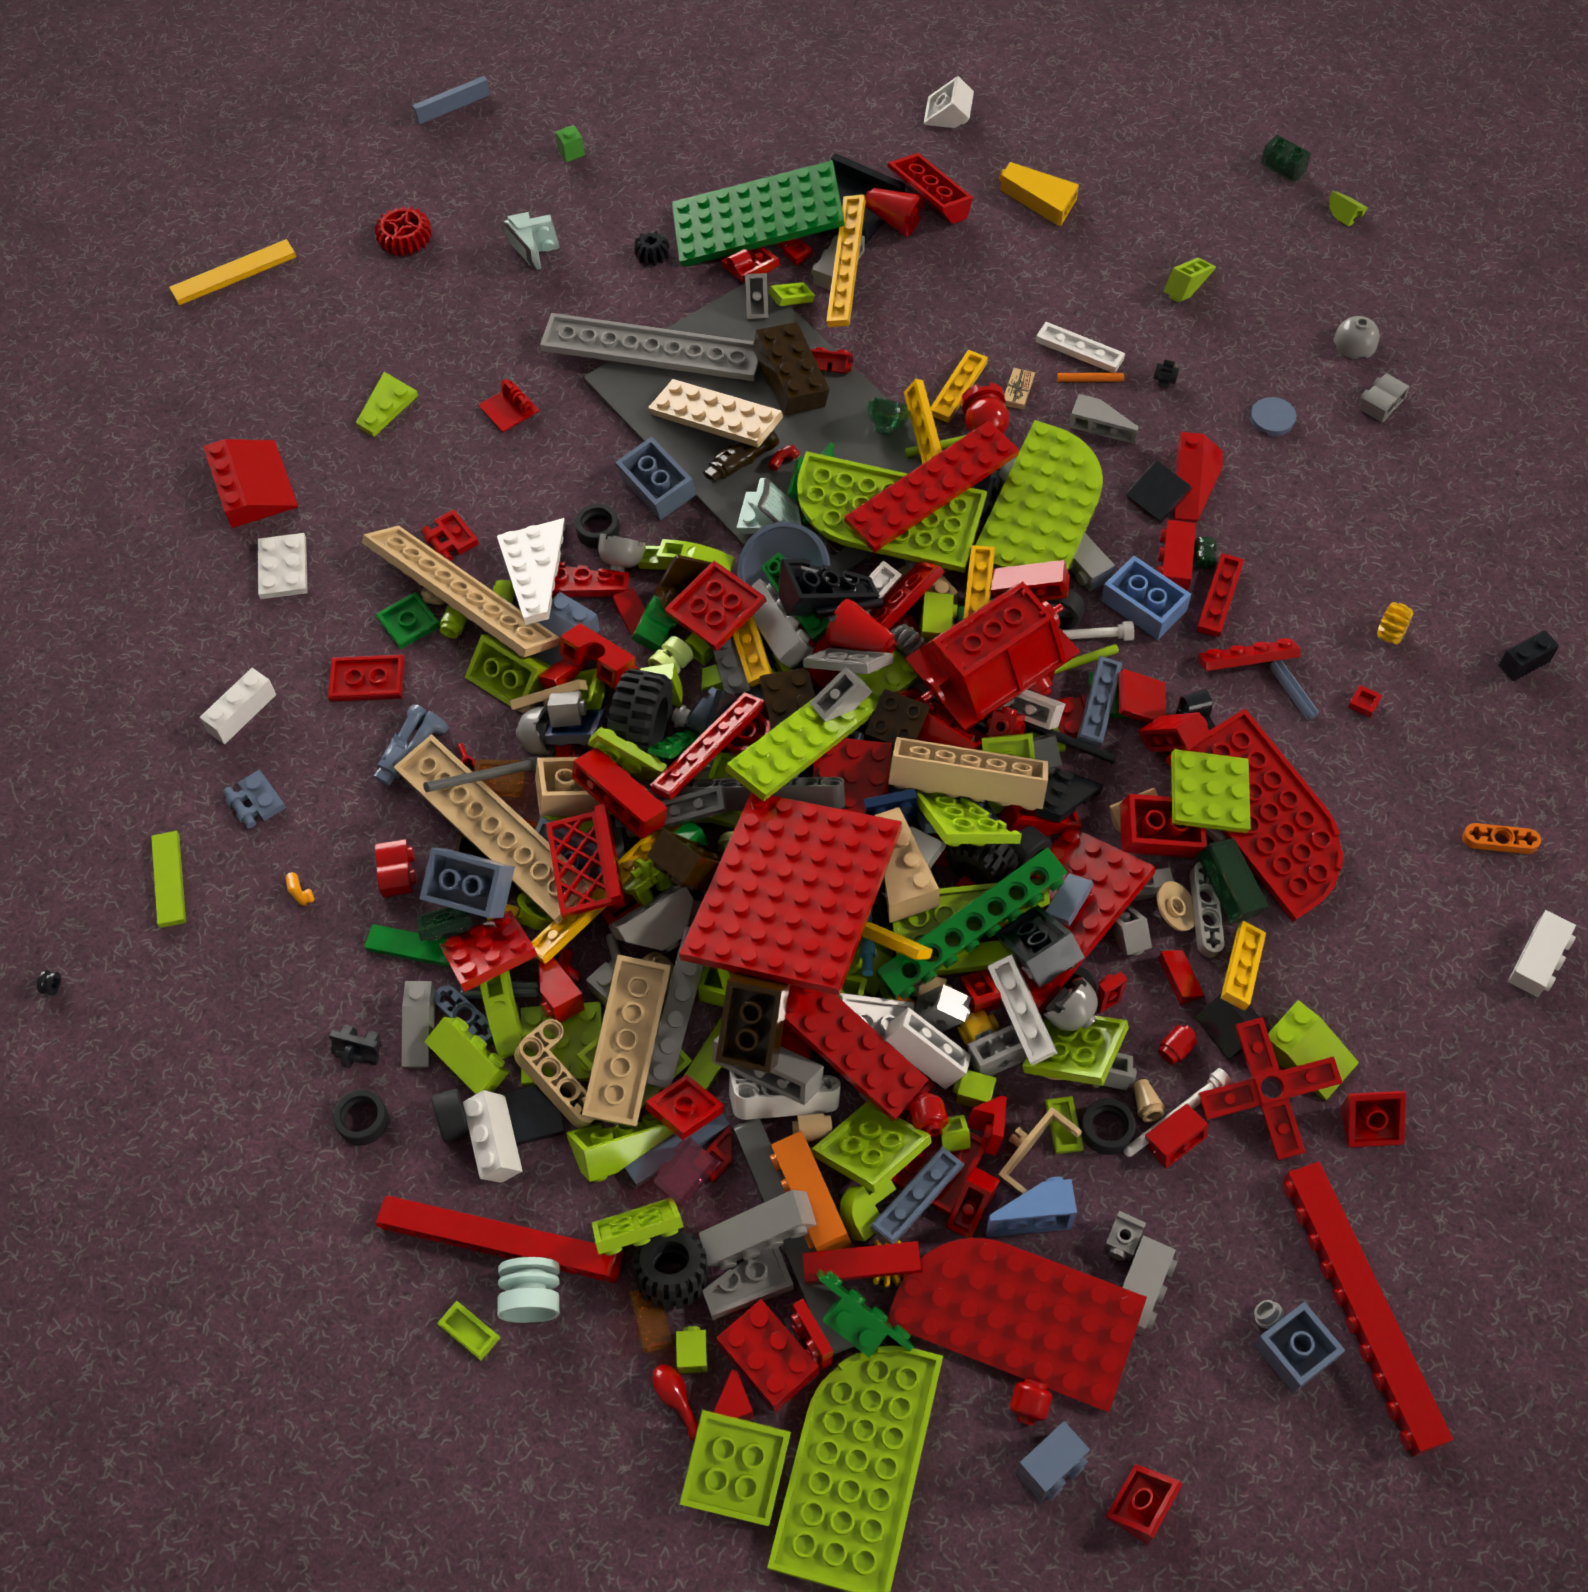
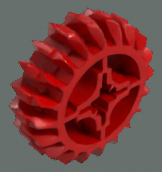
[374,206,432,257]

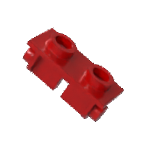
[810,347,854,374]

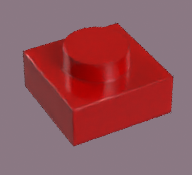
[1348,685,1382,718]

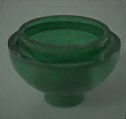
[866,397,911,436]

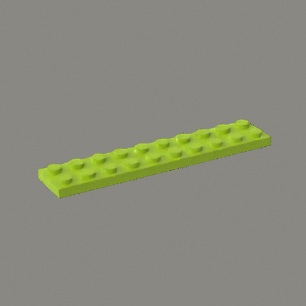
[725,650,920,801]

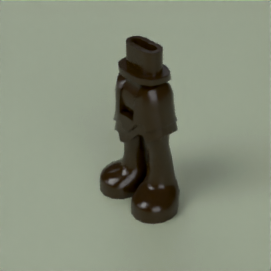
[703,430,779,483]

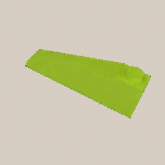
[567,1114,674,1182]

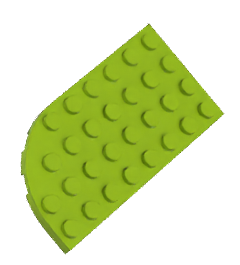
[975,420,1103,570]
[797,451,987,573]
[767,1346,943,1592]

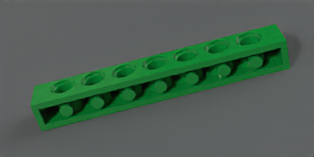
[875,847,1067,1000]

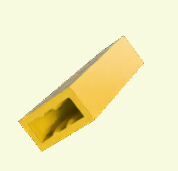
[999,162,1079,226]

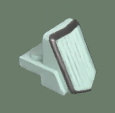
[502,212,559,270]
[737,478,801,534]

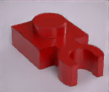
[777,238,813,266]

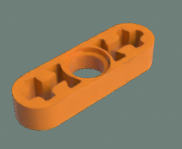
[1462,823,1541,854]

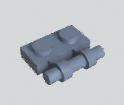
[223,769,286,829]

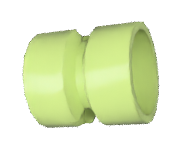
[648,636,694,674]

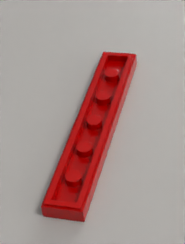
[650,692,765,800]

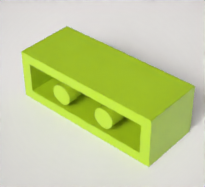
[424,1017,510,1094]

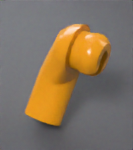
[285,872,315,906]

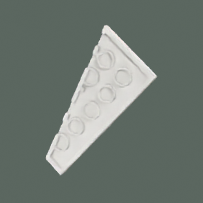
[497,518,566,625]

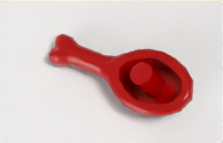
[652,1364,698,1441]

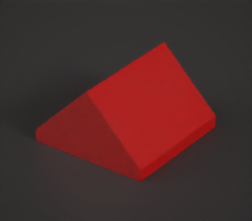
[1340,1091,1406,1147]
[1106,1464,1183,1545]

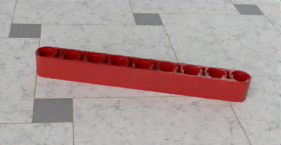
[375,1196,625,1283]

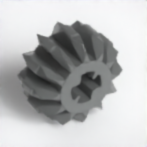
[891,624,926,659]

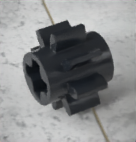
[1153,359,1180,388]

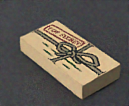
[1004,368,1035,410]

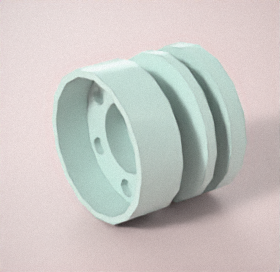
[497,1257,560,1323]

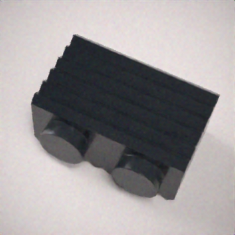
[1498,630,1559,681]

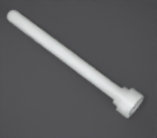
[1062,621,1134,641]
[1124,1068,1233,1157]

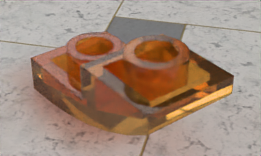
[630,1290,672,1353]

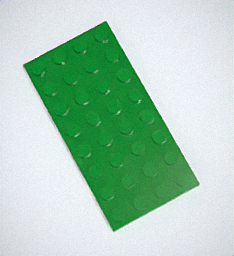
[672,160,845,267]

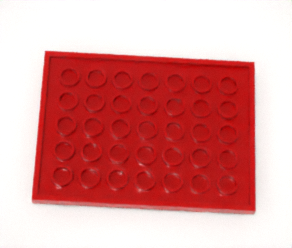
[679,792,902,996]

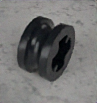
[37,970,61,995]

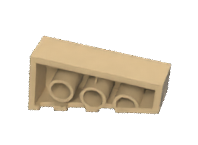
[875,807,939,923]

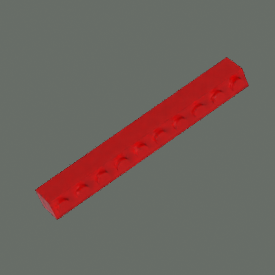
[1282,1161,1454,1457]

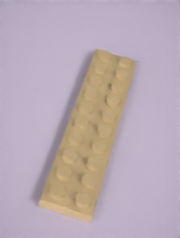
[362,526,560,657]
[394,734,592,924]

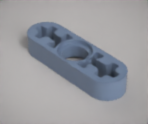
[434,985,493,1045]

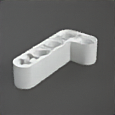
[729,1071,840,1120]

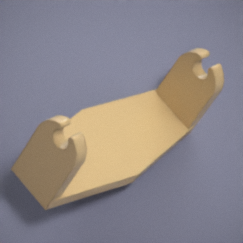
[998,1107,1082,1195]

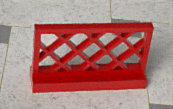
[546,804,626,918]

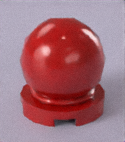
[961,383,1010,434]

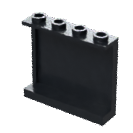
[831,153,905,244]

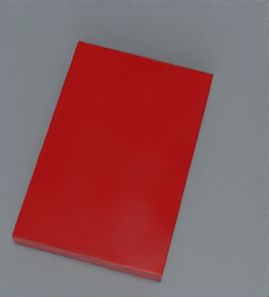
[328,655,405,702]

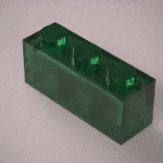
[1197,838,1269,924]

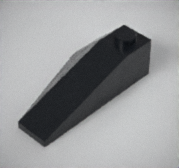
[779,559,880,616]

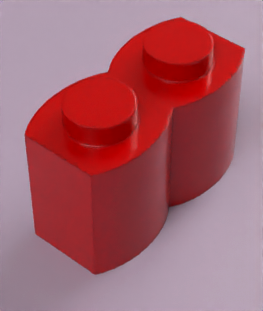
[375,840,417,897]

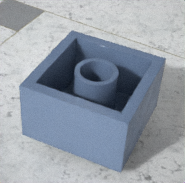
[1254,1302,1345,1394]
[1015,1421,1090,1502]

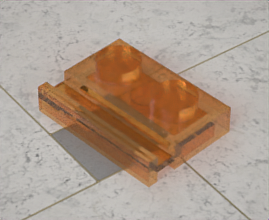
[474,759,526,796]

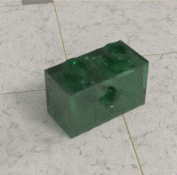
[1261,135,1311,182]

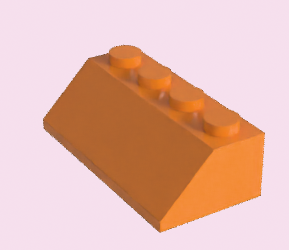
[770,1131,853,1251]

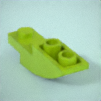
[638,539,735,572]
[480,970,526,1059]

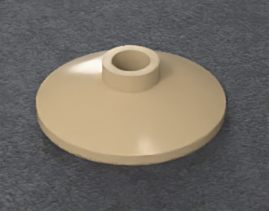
[1157,881,1195,931]

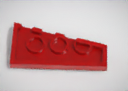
[551,562,630,597]

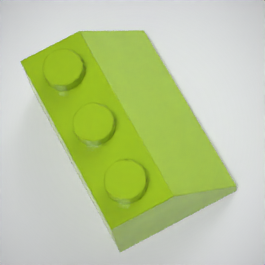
[465,634,551,712]

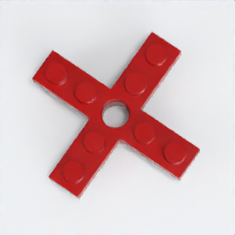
[1198,1017,1343,1160]

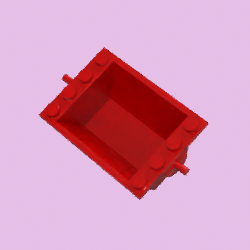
[905,581,1080,732]

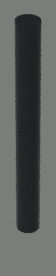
[1024,721,1117,764]

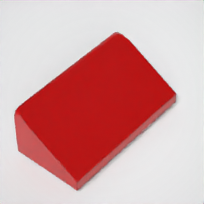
[1158,950,1205,1005]

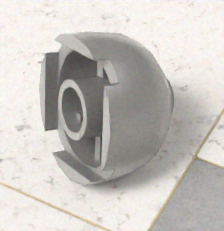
[1333,316,1380,359]
[598,534,646,572]
[516,706,555,756]
[1043,977,1098,1031]

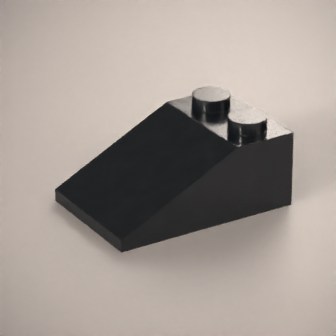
[995,904,1085,987]

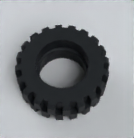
[607,668,673,754]

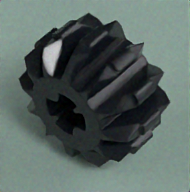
[634,231,670,266]

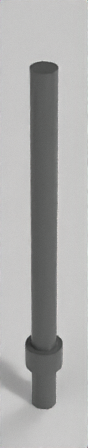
[423,755,556,792]

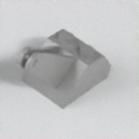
[608,885,702,952]

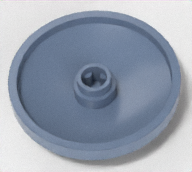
[737,522,830,597]

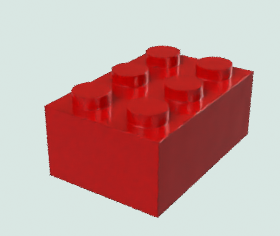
[1119,794,1207,858]
[716,1299,819,1413]

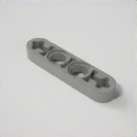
[1189,861,1225,958]

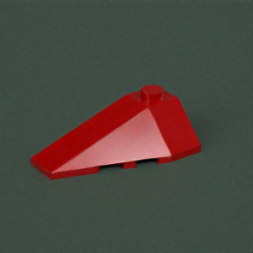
[1174,432,1223,522]

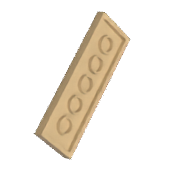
[648,379,783,448]
[582,955,671,1128]

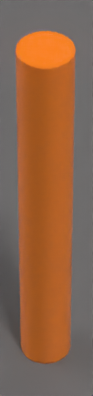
[1057,373,1124,382]

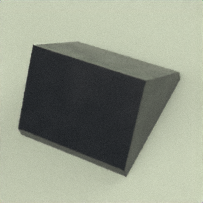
[1195,993,1270,1060]

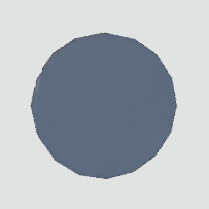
[1250,397,1297,436]

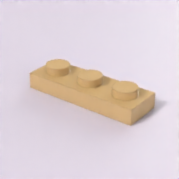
[510,679,588,714]

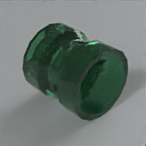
[1193,537,1217,569]

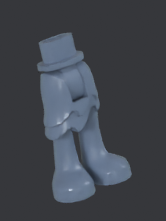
[373,704,449,786]

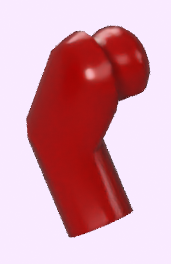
[768,445,800,471]

